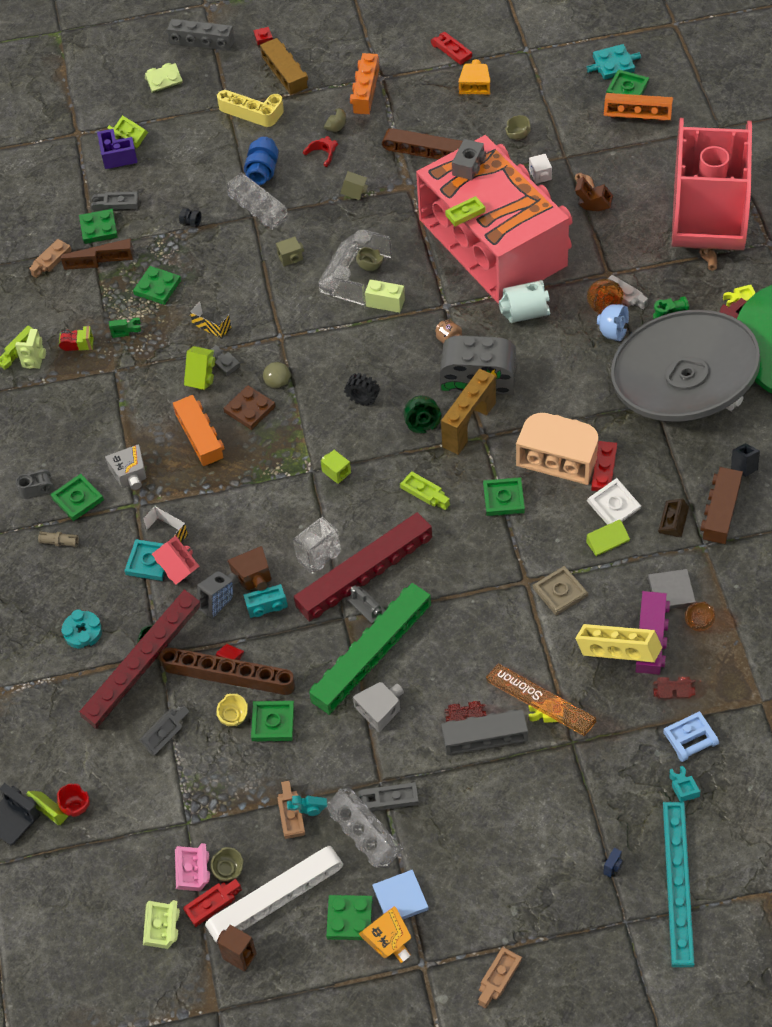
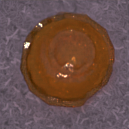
[685,601,716,631]

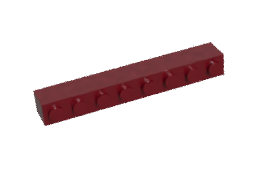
[294,512,432,622]
[79,589,200,729]

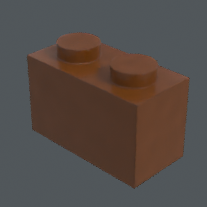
[217,925,257,972]

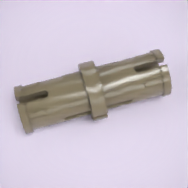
[38,531,79,547]

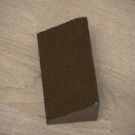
[658,498,689,537]

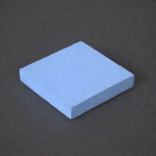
[372,870,428,920]

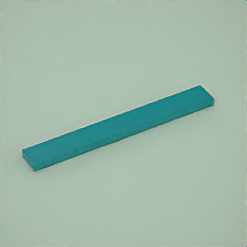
[663,802,695,967]

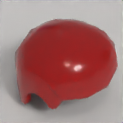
[57,784,90,817]

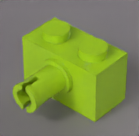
[184,346,216,390]

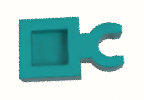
[669,766,700,802]
[287,796,327,816]

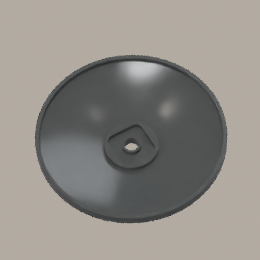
[611,310,761,422]

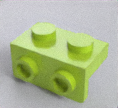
[107,115,148,148]

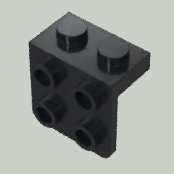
[0,783,40,846]

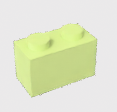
[365,280,405,313]

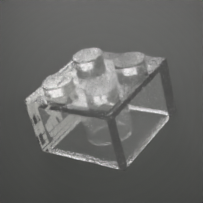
[293,516,341,574]

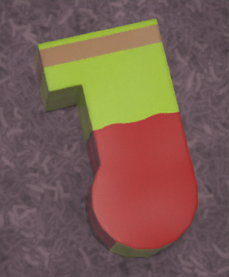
[59,326,94,351]

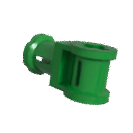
[653,296,689,319]

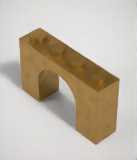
[441,368,496,455]

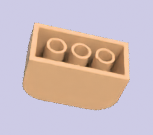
[516,413,598,485]

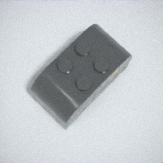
[440,336,516,395]

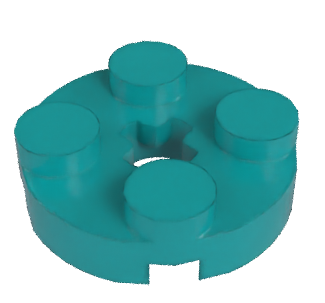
[61,610,102,649]

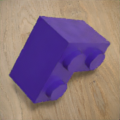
[97,129,138,169]

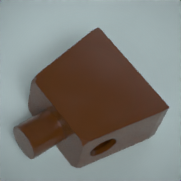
[228,546,272,591]

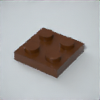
[223,385,276,430]

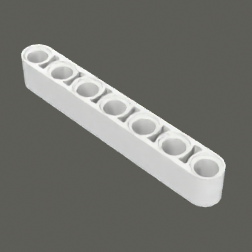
[205,846,343,944]

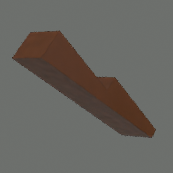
[61,238,133,270]

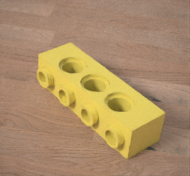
[575,624,662,662]

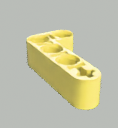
[217,90,284,127]

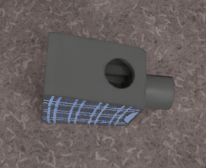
[197,571,238,619]

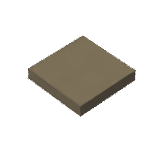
[533,566,588,616]

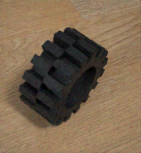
[344,373,380,406]

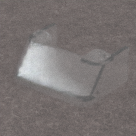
[318,229,392,305]

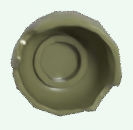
[323,108,346,133]
[505,115,531,140]
[356,247,384,271]
[263,362,291,388]
[210,847,244,882]

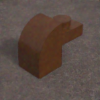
[575,177,613,212]

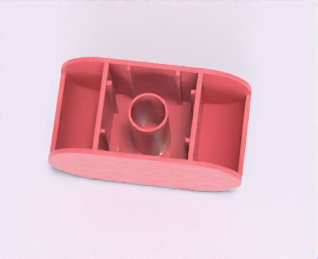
[672,118,752,251]

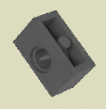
[452,139,486,180]

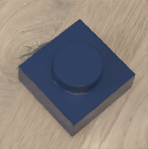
[603,848,623,878]

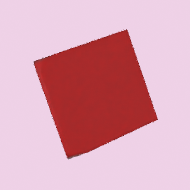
[216,644,244,660]

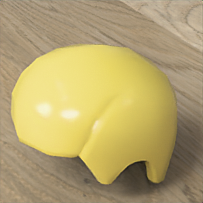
[216,694,248,727]

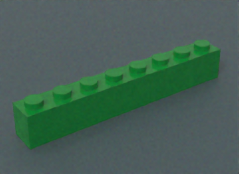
[309,583,431,715]

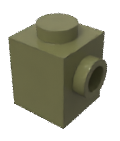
[340,171,368,200]
[276,237,304,266]

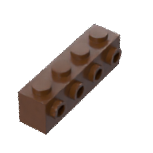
[700,467,743,544]

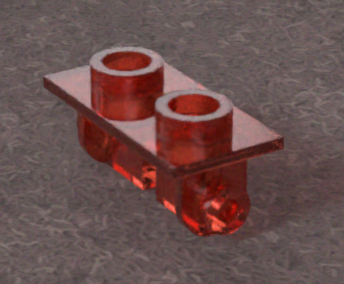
[652,677,695,699]
[444,701,487,722]

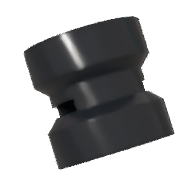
[179,207,202,227]

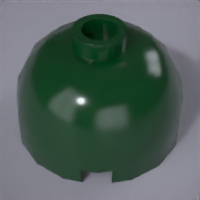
[403,395,442,433]

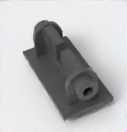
[346,585,386,624]

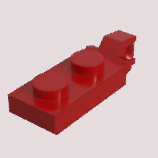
[183,879,242,927]

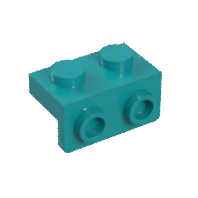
[243,584,288,618]

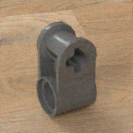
[16,469,54,499]

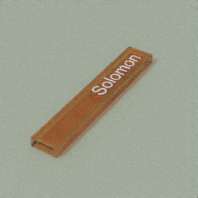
[486,663,597,736]

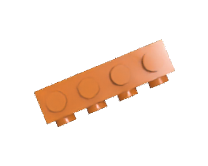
[350,53,379,115]
[604,93,673,121]
[173,395,225,466]

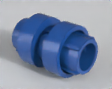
[244,137,279,185]

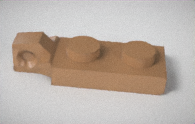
[29,239,72,278]
[277,781,305,839]
[478,947,522,1009]

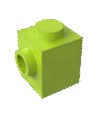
[321,450,351,484]

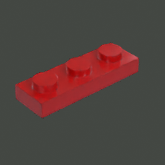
[591,441,617,492]

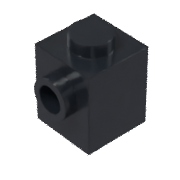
[731,443,760,477]

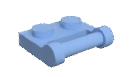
[663,711,719,762]

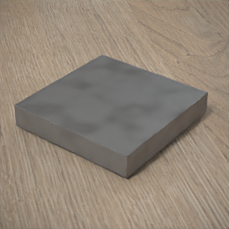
[648,569,696,609]

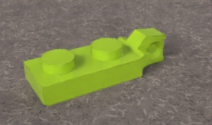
[0,326,33,370]
[400,472,450,510]

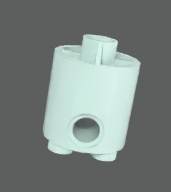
[499,280,550,323]

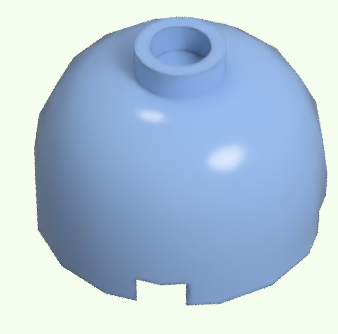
[597,304,629,341]

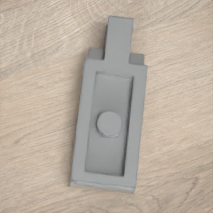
[601,275,648,310]

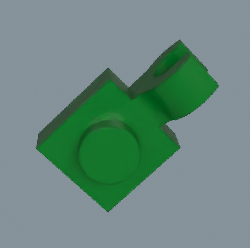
[109,318,141,338]

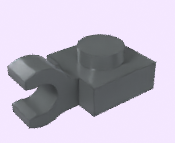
[210,345,240,377]

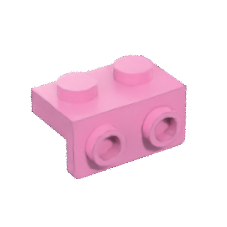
[175,843,210,891]

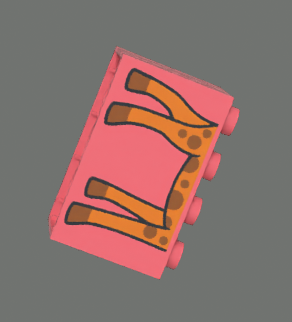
[416,135,572,304]

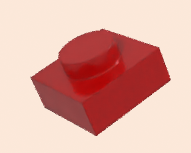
[253,27,273,45]

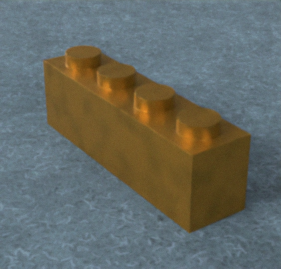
[260,38,308,95]

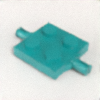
[586,44,641,80]

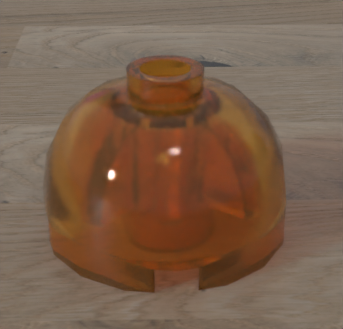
[587,278,623,314]

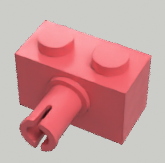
[152,536,199,585]

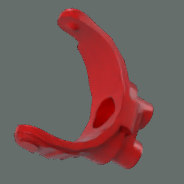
[303,136,338,167]

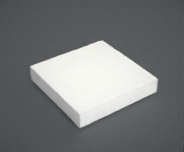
[587,478,642,525]

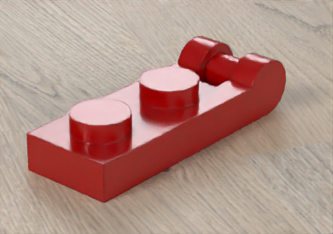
[431,32,472,65]

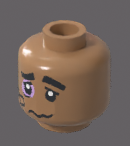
[435,320,462,344]

